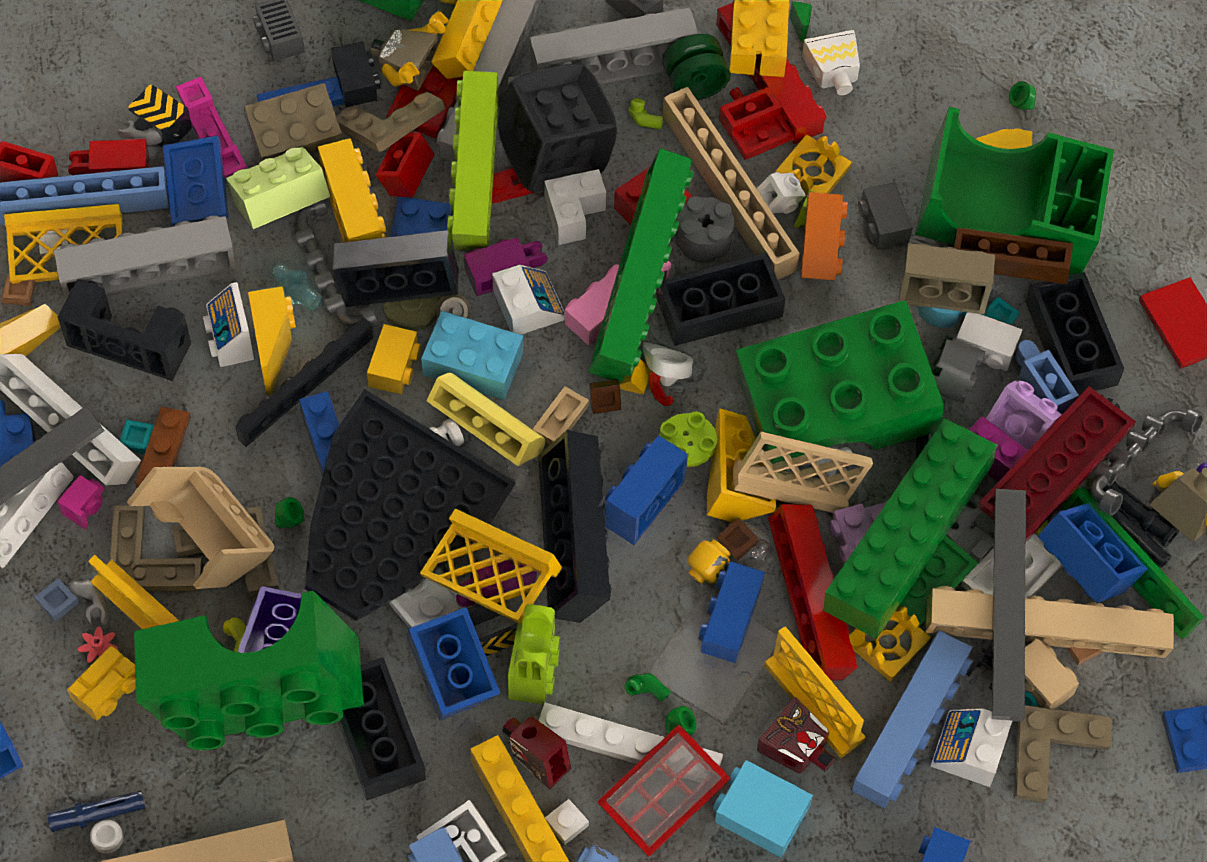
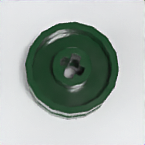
[662,34,731,101]

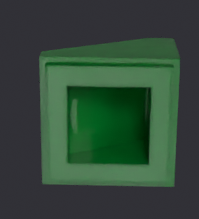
[790,1,812,42]

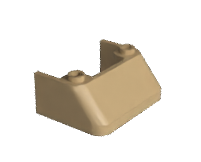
[127,467,274,589]

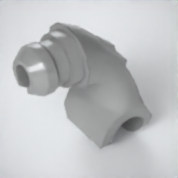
[118,120,163,146]
[70,579,109,625]

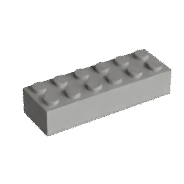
[530,7,698,84]
[53,216,236,300]

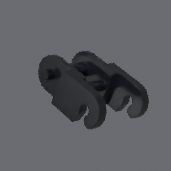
[966,646,992,690]

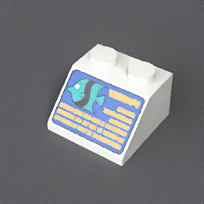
[492,265,565,335]
[203,282,254,367]
[931,709,1012,787]

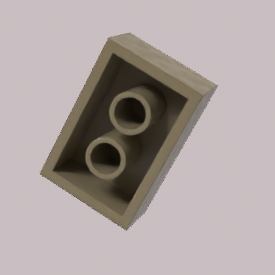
[244,83,342,162]
[898,243,995,314]

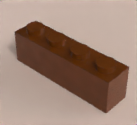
[954,228,1073,284]

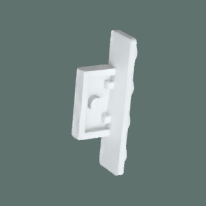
[0,462,74,568]

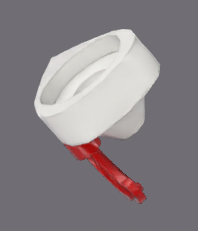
[642,341,693,406]

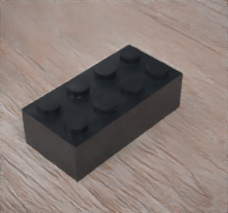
[333,230,459,307]
[657,253,786,346]
[1025,272,1125,395]
[338,657,426,801]

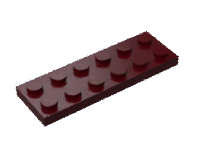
[978,386,1136,542]

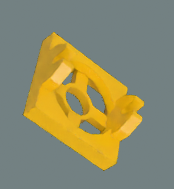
[775,134,852,196]
[849,606,931,682]

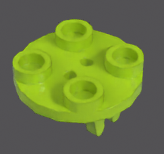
[659,411,717,467]

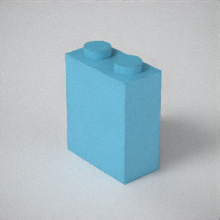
[713,760,813,858]

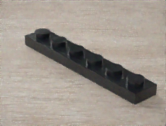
[235,317,373,447]

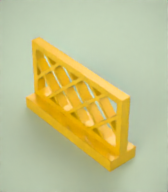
[4,204,123,284]
[420,509,562,624]
[88,555,179,629]
[764,626,866,759]

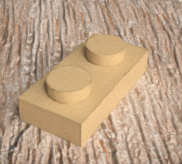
[533,386,589,444]

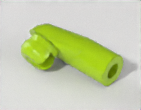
[628,98,664,130]

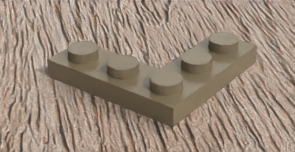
[336,92,445,153]
[110,505,202,591]
[171,506,279,597]
[1014,706,1112,802]

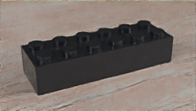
[538,430,612,623]

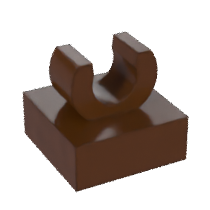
[589,379,622,414]
[716,518,760,561]

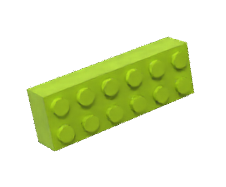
[447,71,499,251]

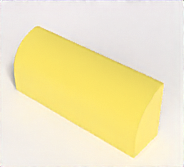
[427,372,545,466]

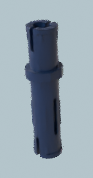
[47,790,146,832]

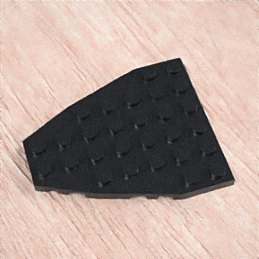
[304,389,516,621]

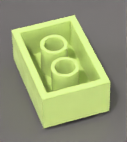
[226,146,331,229]

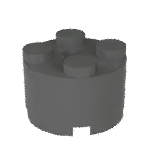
[676,196,734,263]
[931,335,986,403]

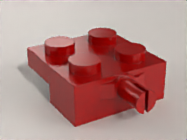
[719,87,794,160]

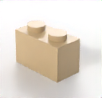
[1025,638,1079,709]

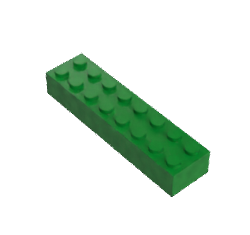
[588,148,694,384]
[823,418,997,639]

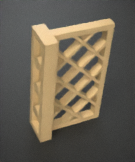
[733,432,873,513]

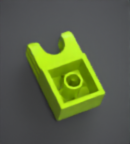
[508,604,560,705]

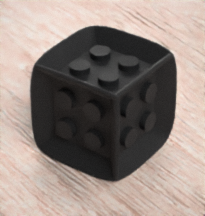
[498,64,617,192]

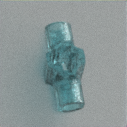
[270,263,323,312]

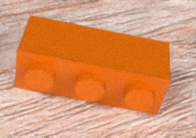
[800,192,848,281]

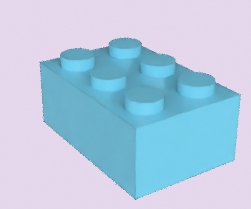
[421,311,524,400]

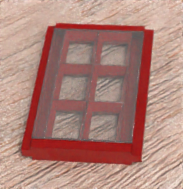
[597,725,731,857]

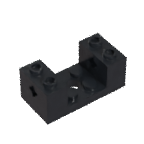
[58,279,191,381]

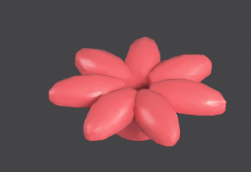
[78,626,118,663]

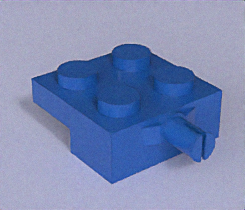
[0,400,36,467]

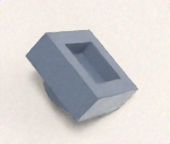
[34,578,79,622]

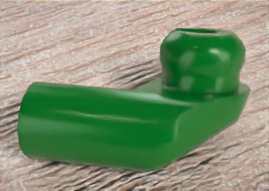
[624,673,671,703]

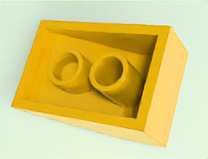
[248,286,296,395]

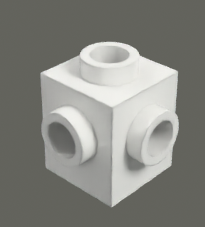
[757,172,806,214]

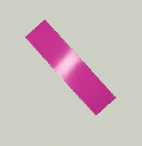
[176,77,247,178]

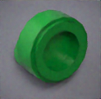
[1009,81,1036,110]
[275,497,304,529]
[665,705,697,735]

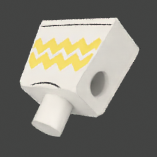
[802,30,860,95]

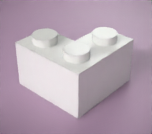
[544,169,606,245]
[416,800,507,862]

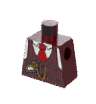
[757,697,836,774]
[502,717,571,790]

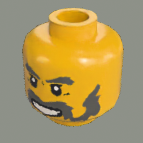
[687,539,731,585]

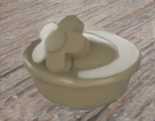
[436,294,471,319]

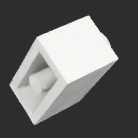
[956,312,1022,371]

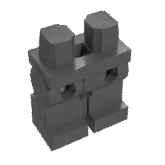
[946,494,994,564]

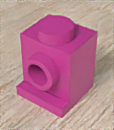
[57,475,105,529]

